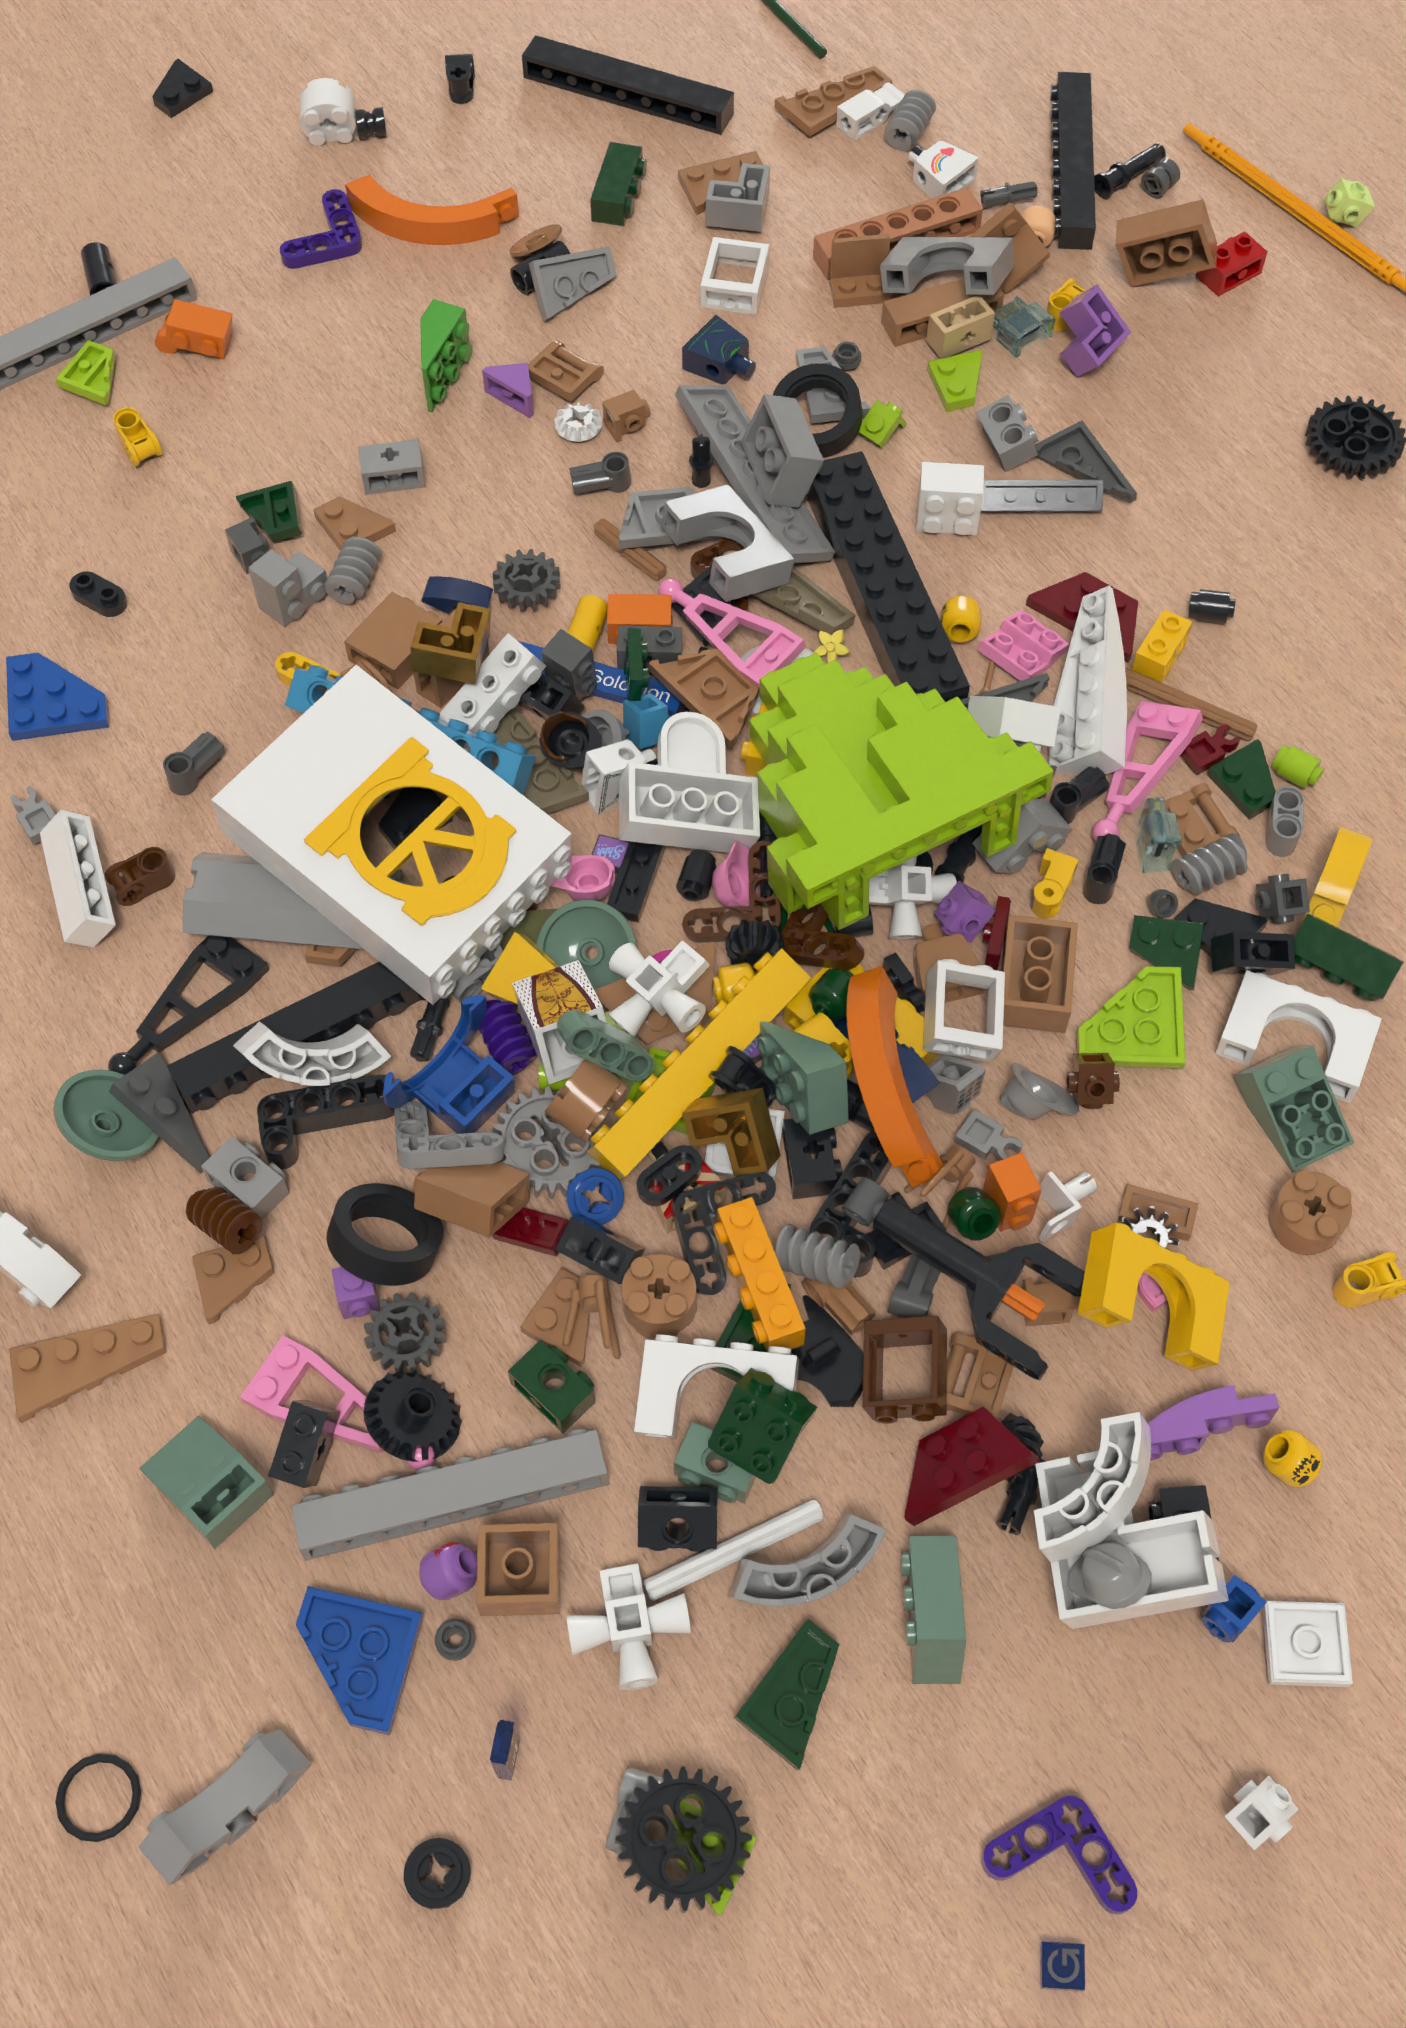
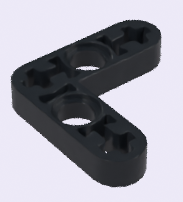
[671,1172,776,1295]

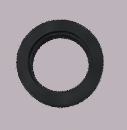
[773,363,863,457]
[326,1183,443,1286]

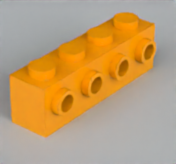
[713,1197,806,1352]

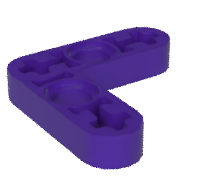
[280,189,362,269]
[981,1796,1138,1915]

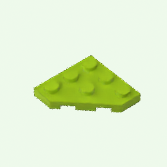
[1077,966,1186,1069]

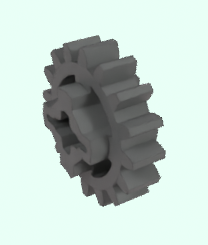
[492,549,561,611]
[364,1292,446,1373]

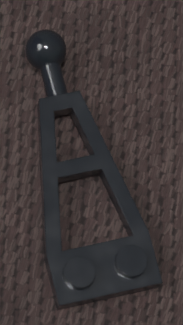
[108,935,269,1075]

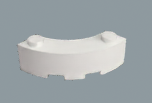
[233,1021,391,1086]
[0,1212,81,1309]
[1034,1412,1151,1562]

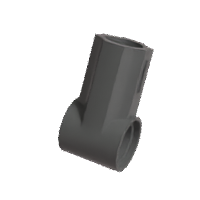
[569,452,631,494]
[163,731,225,795]
[887,1254,940,1318]

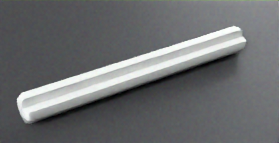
[644,1500,824,1601]

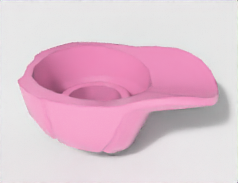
[712,841,758,907]
[551,855,615,901]

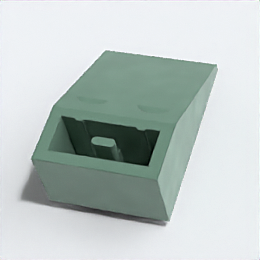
[757,1021,849,1135]
[1234,1045,1354,1172]
[139,1415,274,1549]

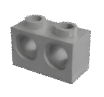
[976,395,1039,472]

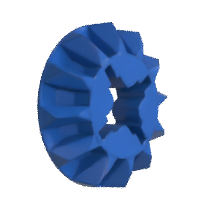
[565,1167,624,1225]

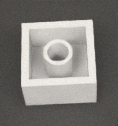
[916,462,984,535]
[968,696,1061,752]

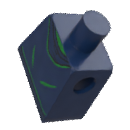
[682,315,756,384]

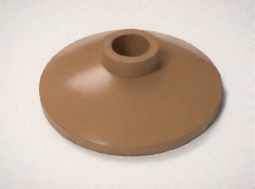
[510,224,562,257]

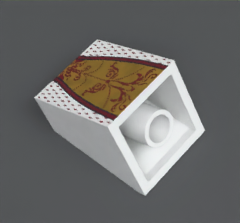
[512,960,607,1084]

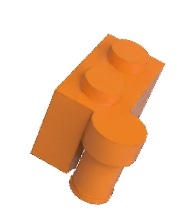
[155,299,233,359]

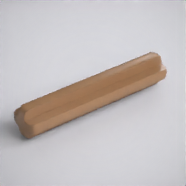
[594,518,667,581]

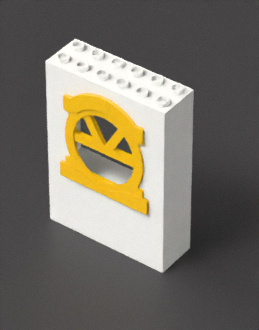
[211,665,572,1005]

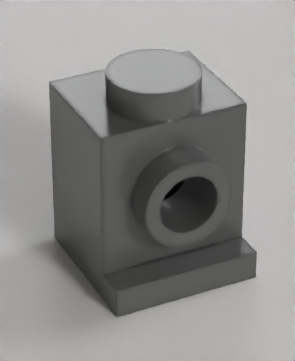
[225,517,269,574]

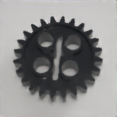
[1305,396,1406,479]
[615,1767,752,1913]

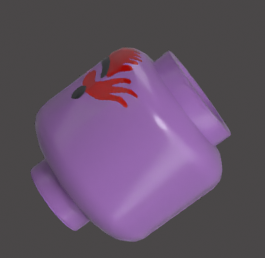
[419,1542,477,1601]

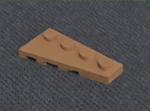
[775,66,893,136]
[9,1314,167,1423]

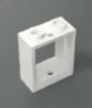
[700,237,769,315]
[923,959,1005,1062]

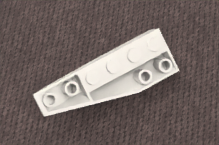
[1048,586,1127,775]

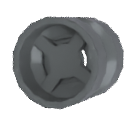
[1141,158,1181,198]

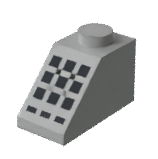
[927,1054,985,1114]

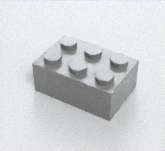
[741,394,824,508]

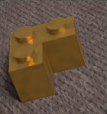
[410,602,491,684]
[682,1088,781,1176]

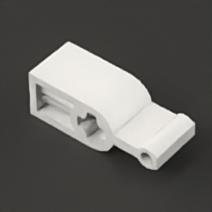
[836,82,905,141]

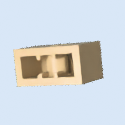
[926,295,995,359]

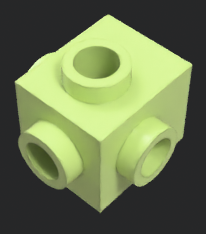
[1323,178,1375,228]

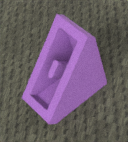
[482,363,534,418]

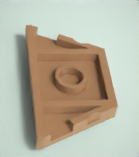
[649,648,759,748]
[594,941,715,1044]

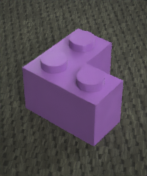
[1060,284,1131,377]

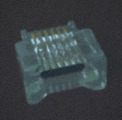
[993,296,1055,358]
[1136,797,1182,873]

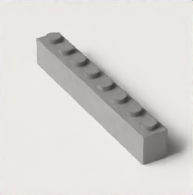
[0,257,197,390]
[291,1429,609,1561]

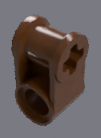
[105,847,175,906]

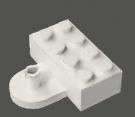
[619,712,760,853]

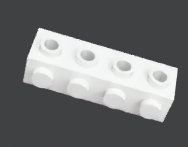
[439,633,546,753]
[40,810,116,948]

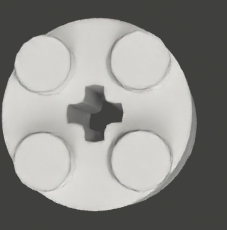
[299,78,356,146]

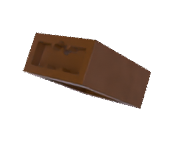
[862,1315,947,1424]

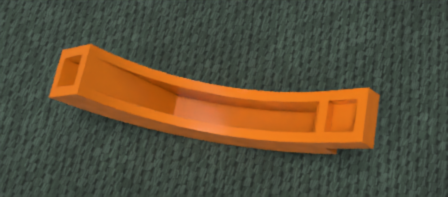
[345,175,519,245]
[847,965,944,1187]

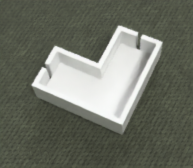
[1035,1451,1229,1629]

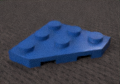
[6,652,109,741]
[296,1586,424,1735]

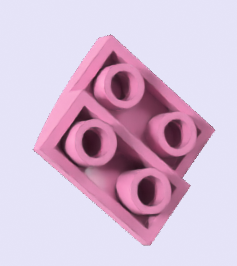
[978,610,1070,681]

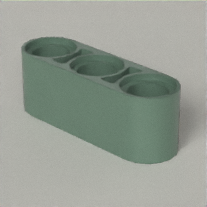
[557,1010,654,1082]

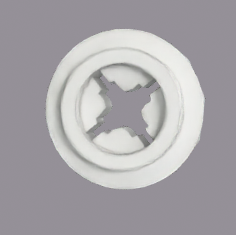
[554,401,602,442]

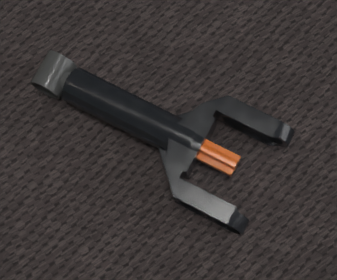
[842,1177,1085,1380]

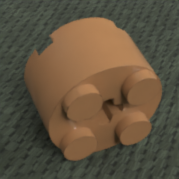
[544,1059,627,1142]
[1268,1170,1352,1256]
[621,1254,697,1340]

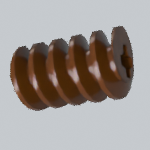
[185,1187,263,1254]

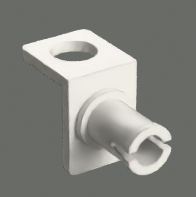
[1039,1171,1097,1243]

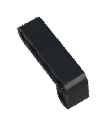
[257,1075,395,1169]
[809,1130,892,1278]

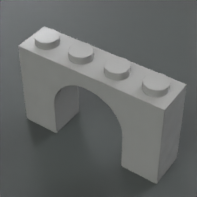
[880,237,1015,295]
[661,484,794,602]

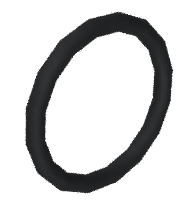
[55,1754,141,1842]

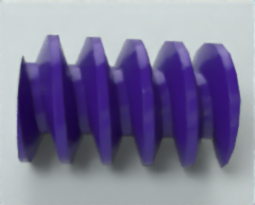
[478,999,537,1075]

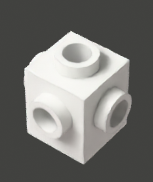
[1224,1776,1298,1851]

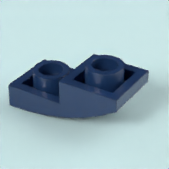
[421,576,493,614]

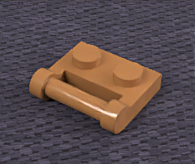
[528,340,604,402]
[1159,783,1240,856]
[947,1333,1014,1417]

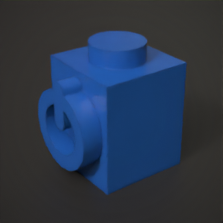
[1201,1575,1267,1643]

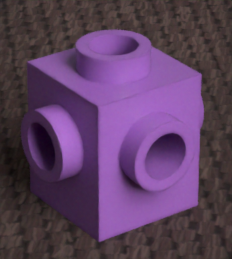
[934,881,996,942]

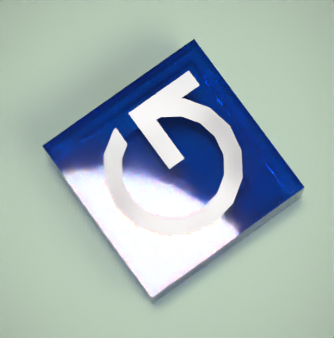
[1040,1941,1085,1992]

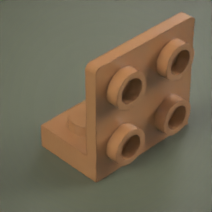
[970,202,1050,293]
[829,234,892,308]

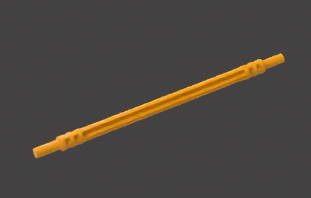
[1183,123,1406,293]

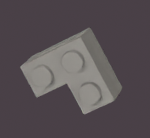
[706,163,770,232]
[248,549,327,627]
[972,799,1073,874]

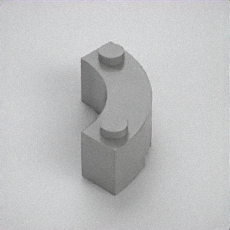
[728,1514,887,1607]
[139,1728,312,1885]

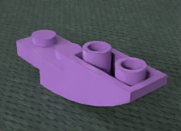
[1148,1385,1280,1461]

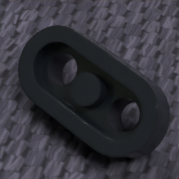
[69,571,127,617]
[637,1145,702,1206]

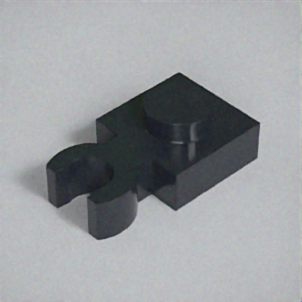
[883,952,925,1013]

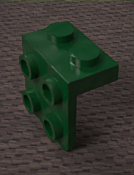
[708,1368,818,1484]

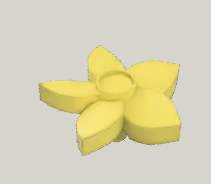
[814,630,851,663]

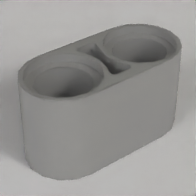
[1266,786,1304,857]

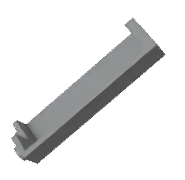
[183,852,406,949]

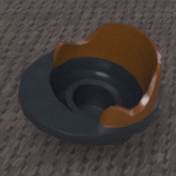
[539,711,602,769]

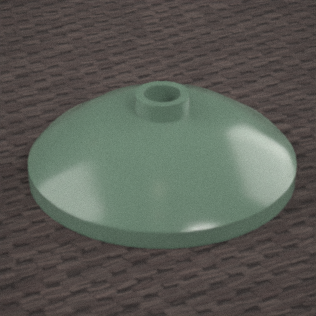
[537,900,638,990]
[53,1070,159,1161]

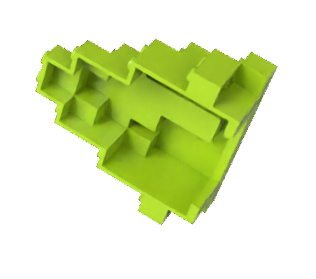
[749,652,1054,930]

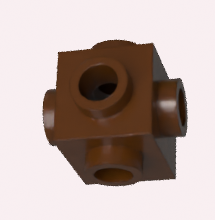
[1066,1053,1120,1109]

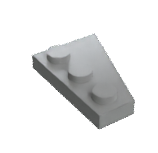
[528,246,617,322]
[796,347,870,424]

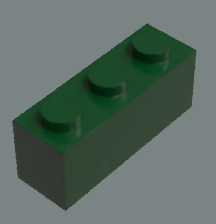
[590,142,647,226]
[1294,914,1404,1001]

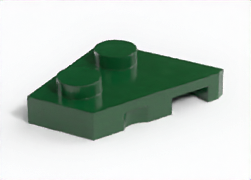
[236,480,302,542]
[624,628,649,701]
[1207,739,1276,820]
[1129,915,1204,991]

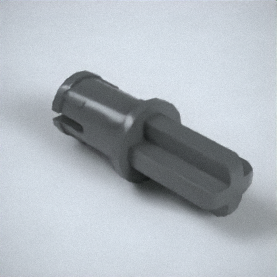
[980,181,1038,209]

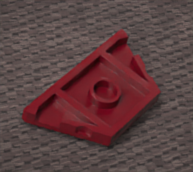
[1026,572,1138,663]
[904,1407,1040,1526]

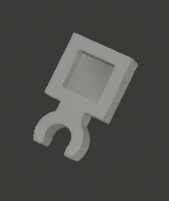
[11,786,55,845]
[954,1109,1023,1161]

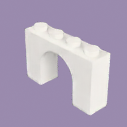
[1215,970,1382,1103]
[634,1335,799,1439]

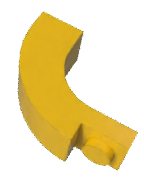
[1301,826,1373,927]

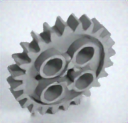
[493,1086,604,1199]

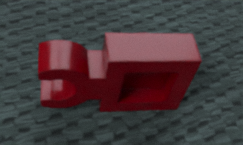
[1180,725,1240,775]

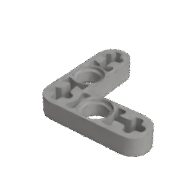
[394,1102,504,1169]

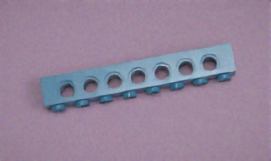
[285,665,536,794]

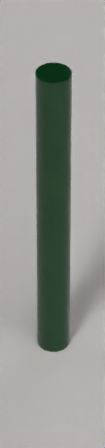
[762,0,827,58]

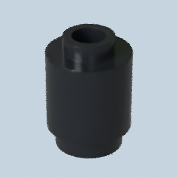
[1188,589,1236,624]
[676,850,717,901]

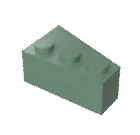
[900,1536,966,1684]

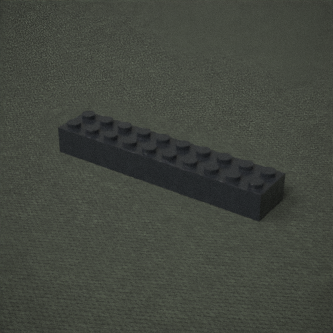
[806,451,970,702]

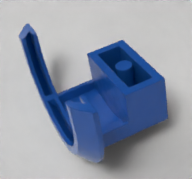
[383,995,515,1134]

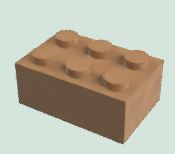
[1116,199,1217,287]
[1001,915,1078,1033]

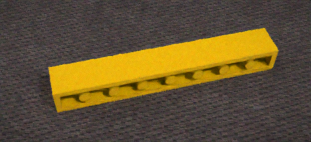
[586,948,811,1180]

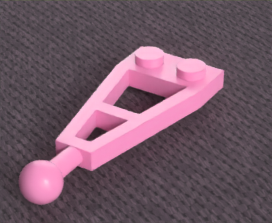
[658,578,806,689]
[1092,701,1203,841]
[240,1335,435,1470]

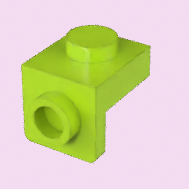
[858,400,907,448]

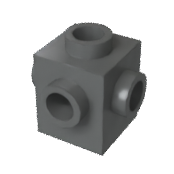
[1255,874,1310,923]

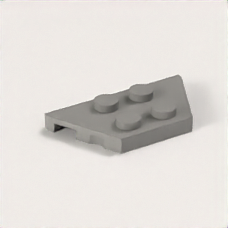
[617,487,725,549]

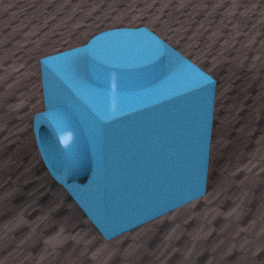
[623,693,670,749]

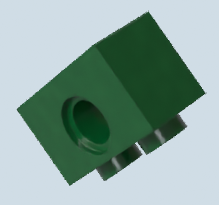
[508,1340,595,1434]

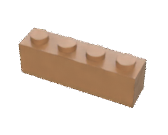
[881,279,1004,347]

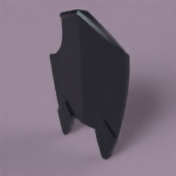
[791,1295,864,1407]

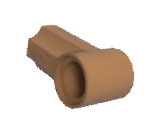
[802,1278,876,1335]

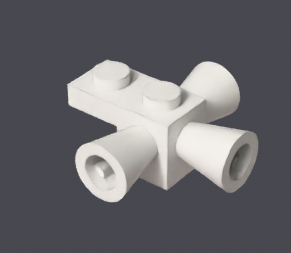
[869,856,957,940]
[608,940,710,1037]
[566,1563,691,1690]

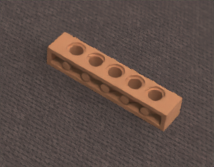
[813,187,983,280]

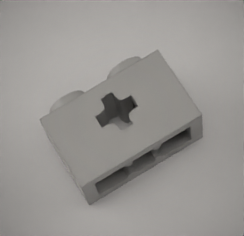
[358,439,425,495]

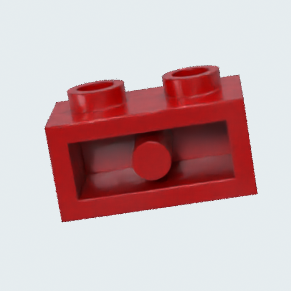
[1196,231,1268,297]

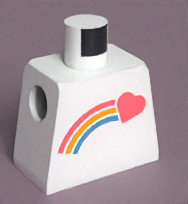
[908,141,979,199]

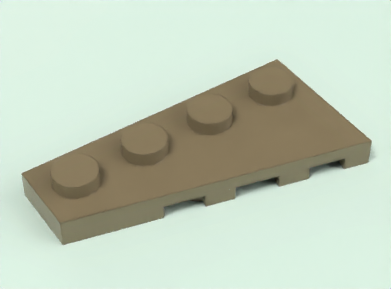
[751,567,856,635]
[493,707,589,814]

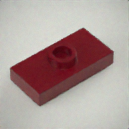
[982,896,1011,970]
[492,1207,569,1257]

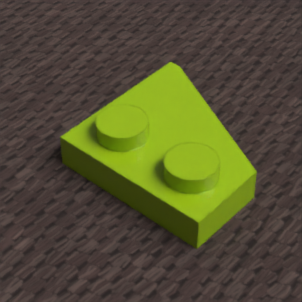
[56,340,115,406]
[927,350,982,412]

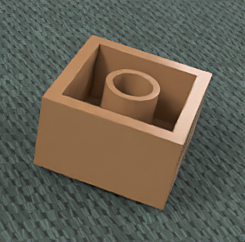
[476,1523,560,1616]

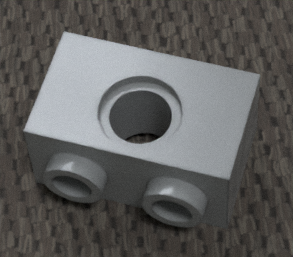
[201,1136,289,1220]

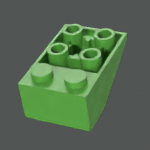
[420,299,472,412]

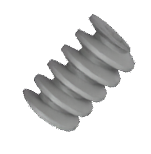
[884,90,936,151]
[324,536,382,605]
[1171,833,1248,896]
[775,1224,860,1288]

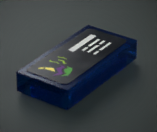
[490,1720,520,1781]

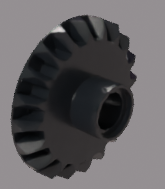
[363,1369,462,1462]

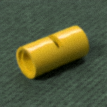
[567,595,608,653]

